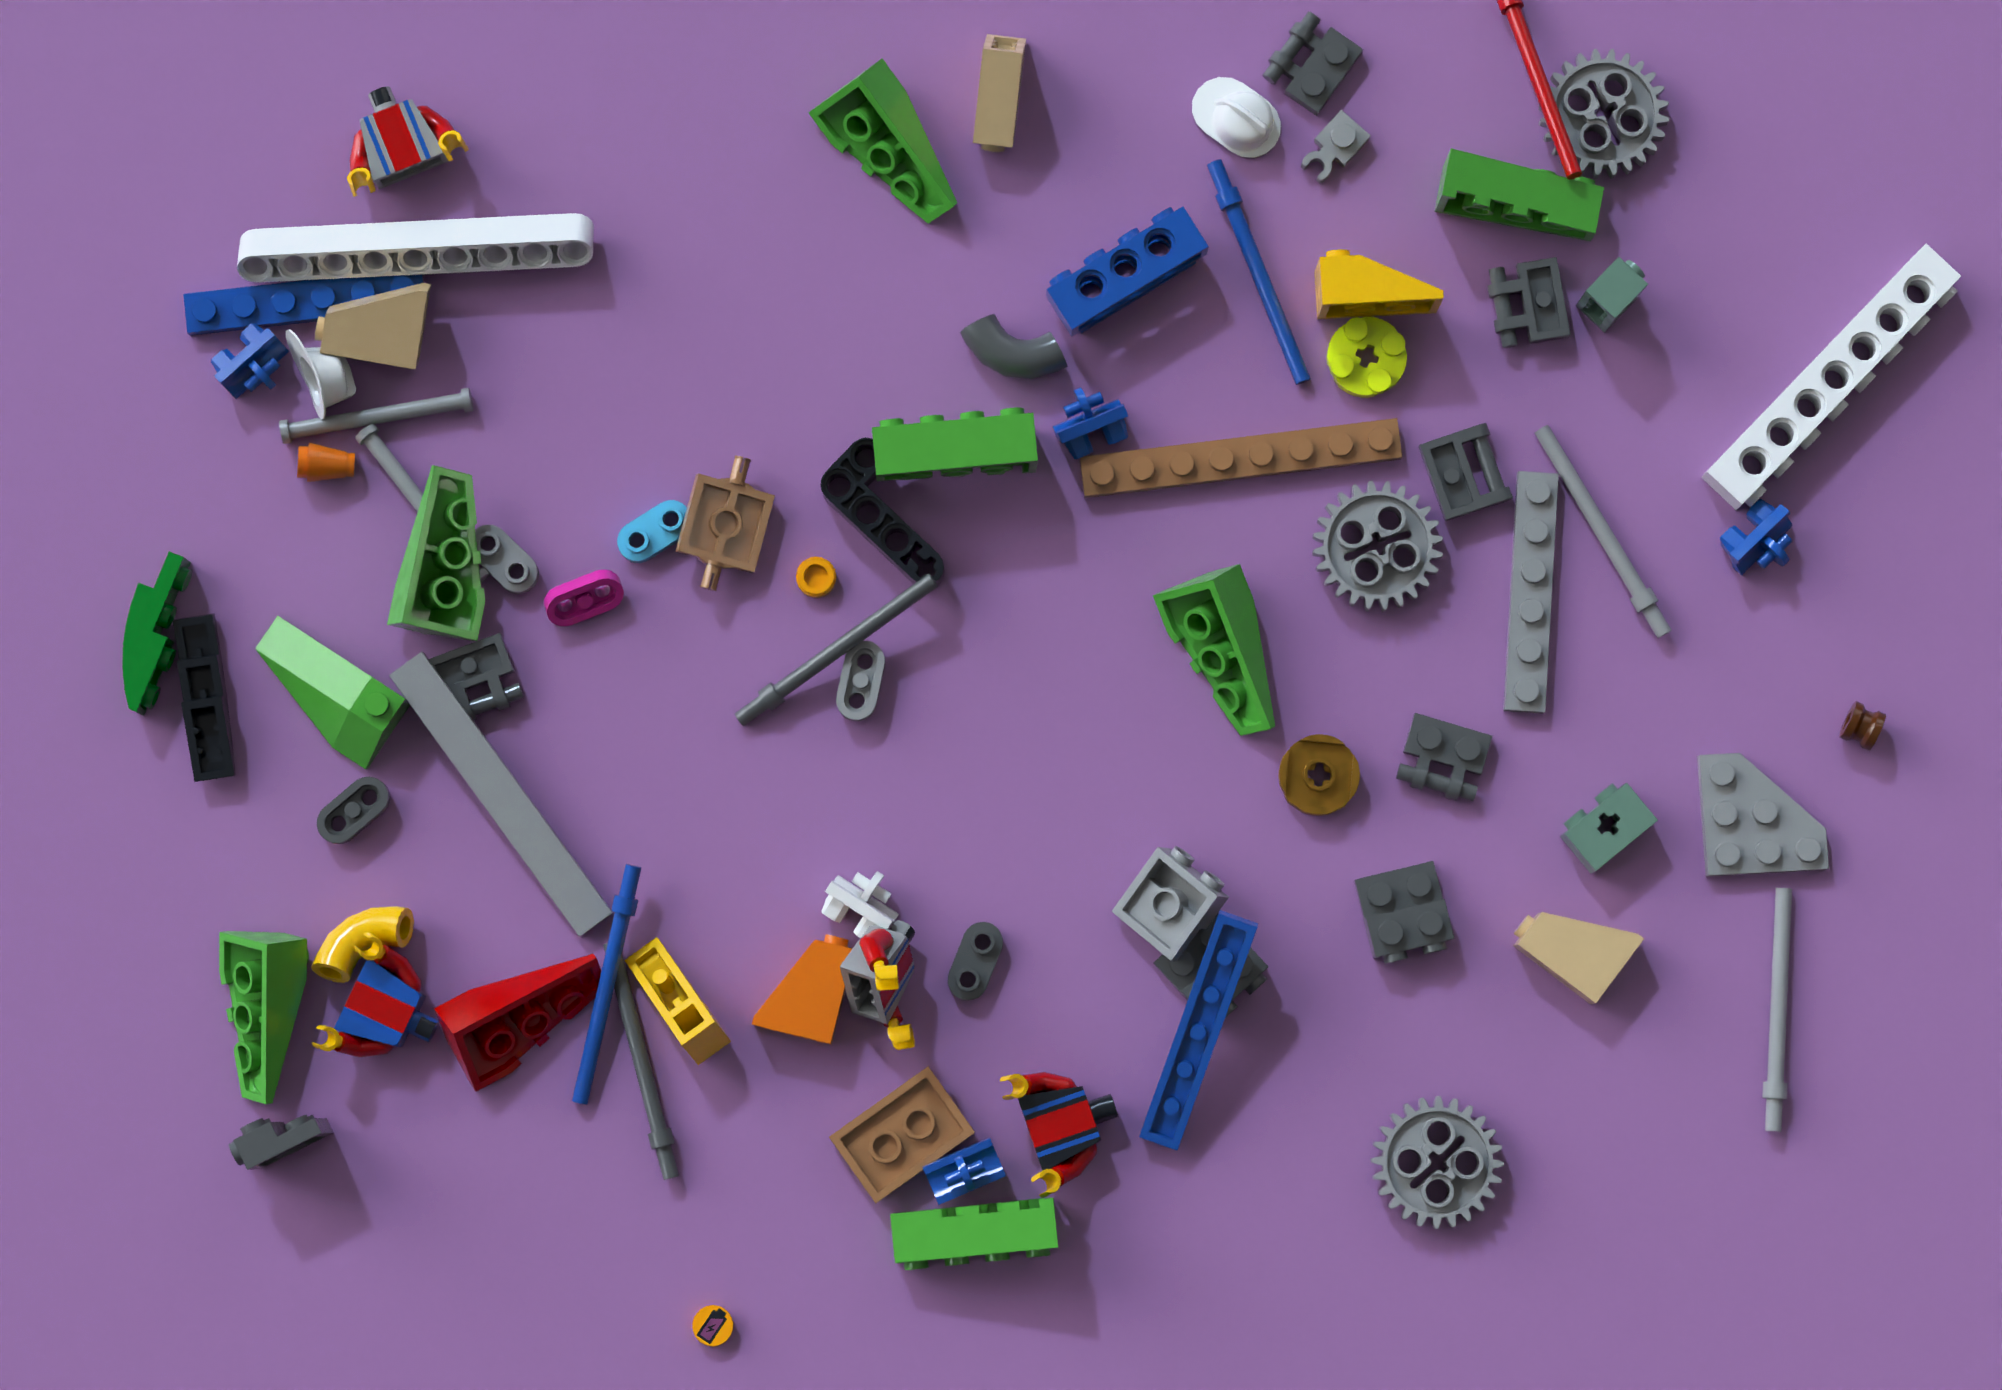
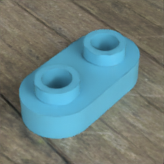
[617,500,687,563]

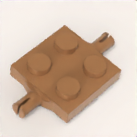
[675,455,775,591]

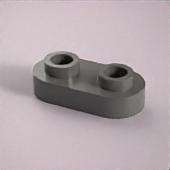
[317,777,390,844]
[948,922,1003,1001]

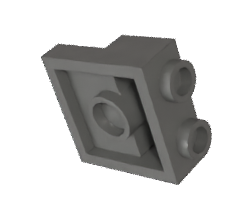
[1354,861,1455,964]
[1153,914,1268,1018]
[229,1114,334,1170]

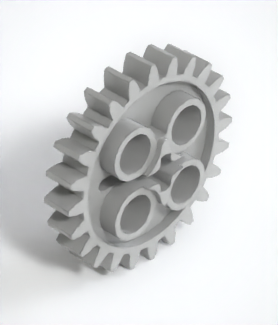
[1538,49,1669,179]
[1312,480,1443,612]
[1370,1096,1504,1229]

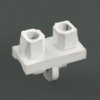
[822,871,899,938]

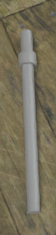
[1535,425,1672,638]
[1762,888,1792,1132]

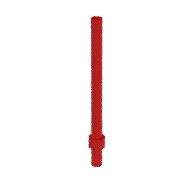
[1497,0,1582,180]

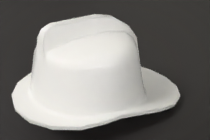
[1192,77,1281,158]
[286,329,356,420]

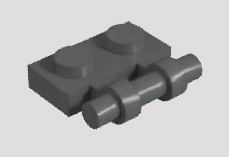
[1262,11,1363,116]
[1487,257,1570,348]
[429,633,524,721]
[1396,713,1492,801]

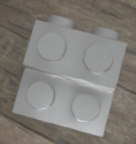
[1112,846,1229,961]

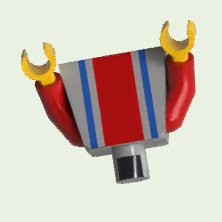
[347,86,469,197]
[840,920,915,1050]

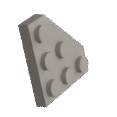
[1697,753,1829,876]

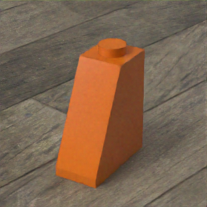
[751,934,852,1045]

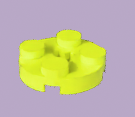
[1326,317,1407,398]

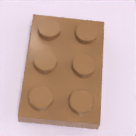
[829,1066,975,1204]

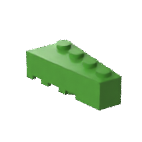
[1434,148,1604,241]
[872,407,1038,481]
[890,1197,1058,1270]

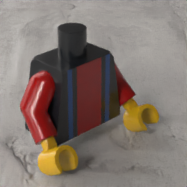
[1000,1072,1119,1198]

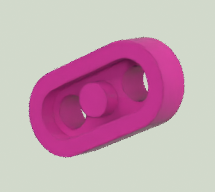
[544,569,624,626]

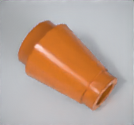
[297,443,355,482]

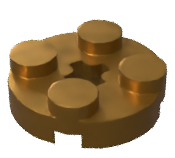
[1278,734,1360,816]

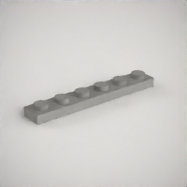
[1503,471,1559,714]

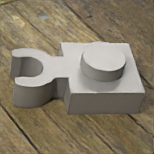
[1301,110,1371,184]

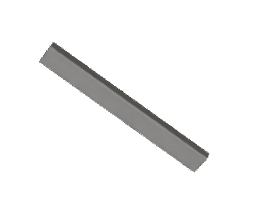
[389,652,613,937]

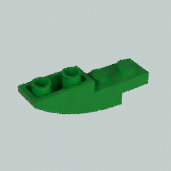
[122,551,192,716]

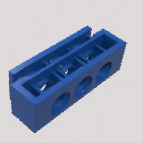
[1046,206,1209,337]

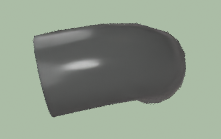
[960,314,1068,379]

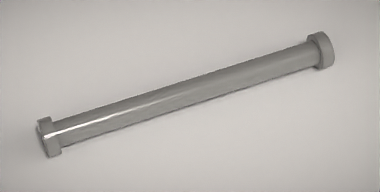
[279,388,474,444]
[355,424,490,583]

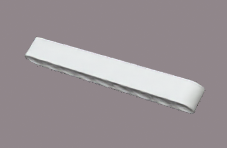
[237,213,594,282]

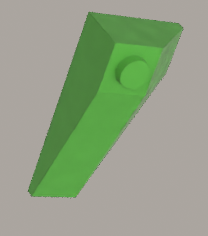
[808,58,957,224]
[387,465,485,641]
[1153,564,1275,736]
[255,615,410,770]
[219,931,309,1104]

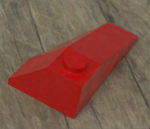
[434,954,601,1092]

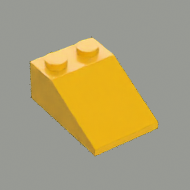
[1314,249,1444,319]

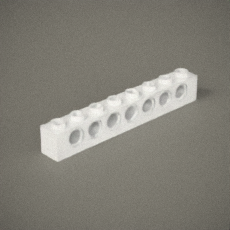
[1701,243,1961,510]

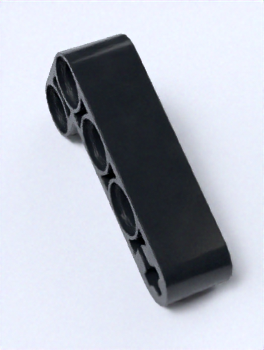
[820,437,945,585]

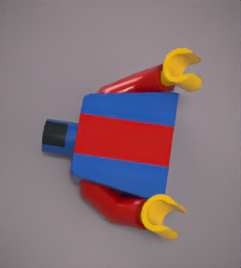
[312,932,439,1058]

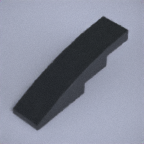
[172,613,236,782]

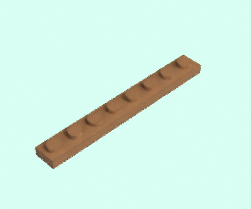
[1080,418,1402,498]

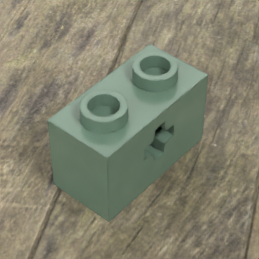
[1576,257,1648,333]
[1560,783,1658,874]

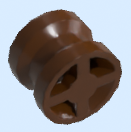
[1839,701,1886,751]

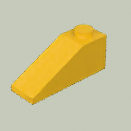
[624,937,731,1065]

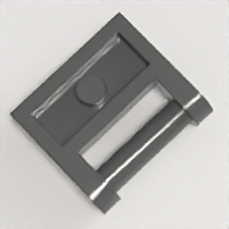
[1418,423,1513,522]

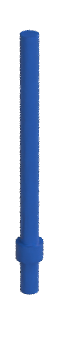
[1207,159,1311,385]
[572,864,642,1105]

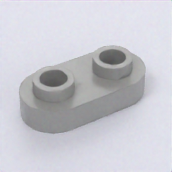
[475,525,539,594]
[836,641,885,721]

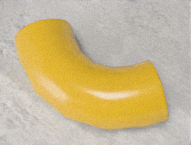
[311,906,414,983]

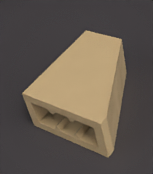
[973,34,1026,152]
[315,283,431,370]
[1513,912,1644,1005]

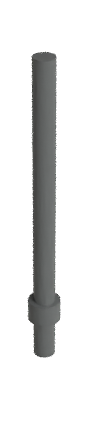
[735,573,938,726]
[603,943,679,1180]

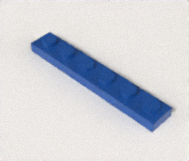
[183,274,425,336]
[1139,910,1258,1150]

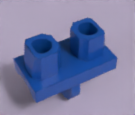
[211,323,290,399]
[1052,388,1128,459]
[1720,499,1793,576]
[922,1137,1006,1205]

